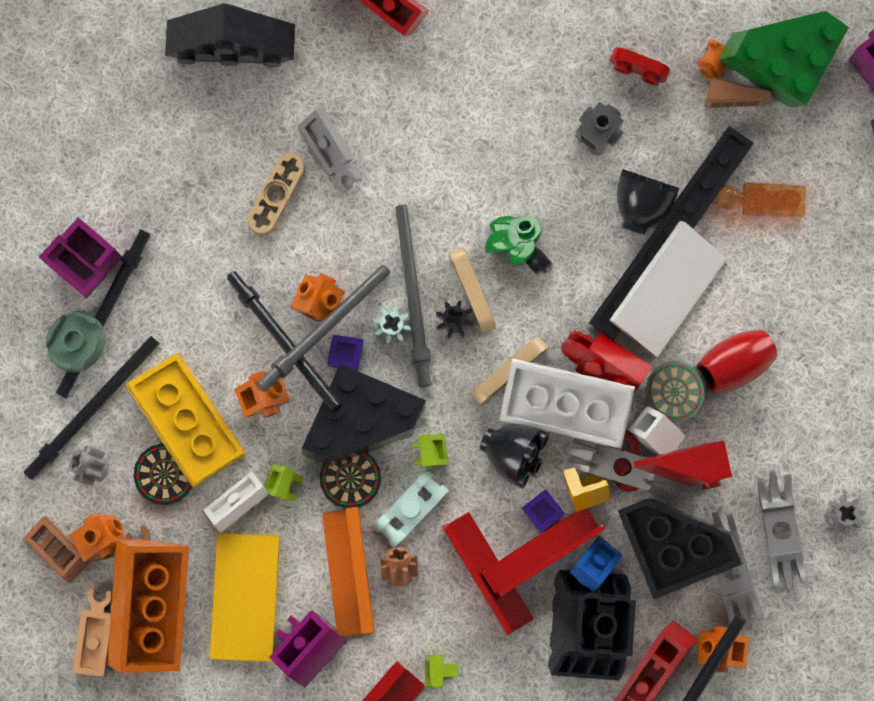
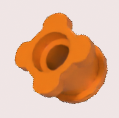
[697,39,726,79]

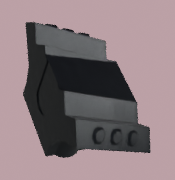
[548,569,636,681]

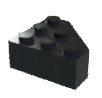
[165,3,295,67]
[302,364,426,467]
[618,498,745,599]

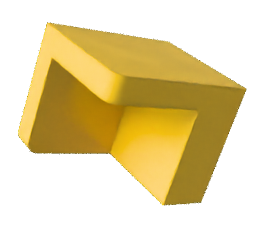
[563,467,611,512]

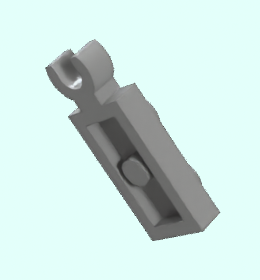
[298,107,362,191]

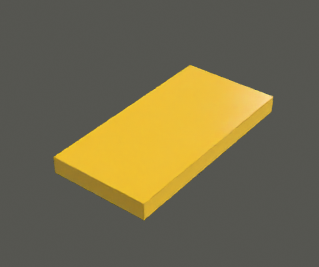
[125,353,246,489]
[210,533,280,662]

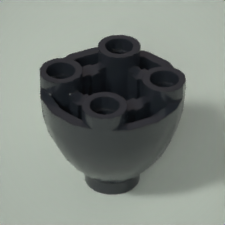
[617,169,679,235]
[480,425,549,489]

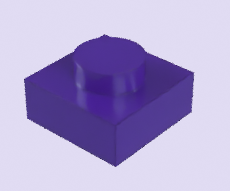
[327,334,364,371]
[521,489,565,533]

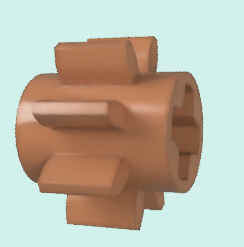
[380,547,419,587]

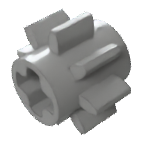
[69,445,109,486]
[824,494,866,534]

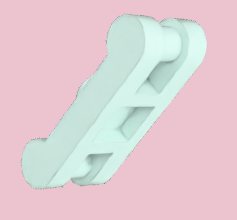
[371,469,450,548]

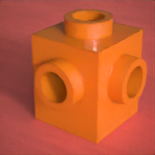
[290,273,345,322]
[234,371,290,418]
[69,513,126,562]
[697,626,750,673]

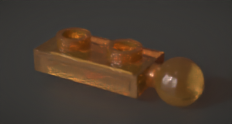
[716,182,806,218]

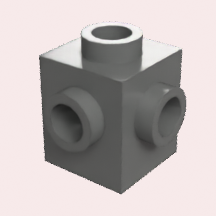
[575,102,624,155]

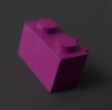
[269,609,347,688]

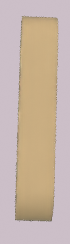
[248,153,305,236]
[448,247,497,334]
[470,336,548,406]

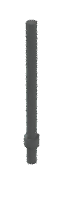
[395,205,431,387]
[256,265,390,392]

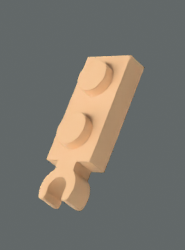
[72,588,112,677]

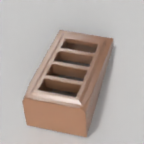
[704,78,772,108]
[23,516,91,583]

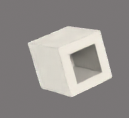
[628,406,686,455]

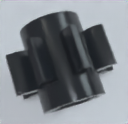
[436,300,473,339]

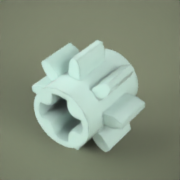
[373,306,411,345]

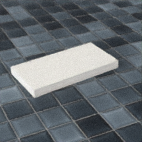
[609,221,727,357]
[499,359,635,449]

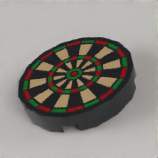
[133,443,192,505]
[319,453,381,509]

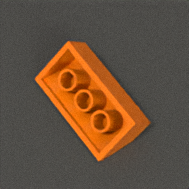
[107,540,189,673]

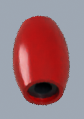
[696,329,777,393]

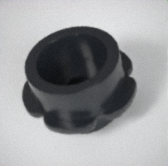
[525,246,552,274]

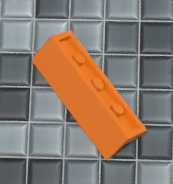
[322,507,375,637]

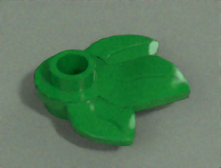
[485,216,542,267]

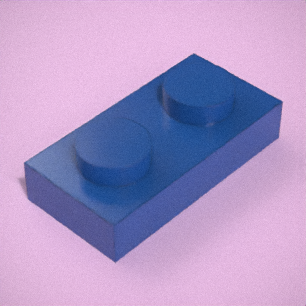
[570,535,623,592]

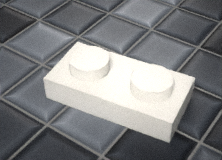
[203,471,270,533]

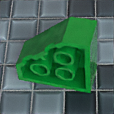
[719,11,849,108]

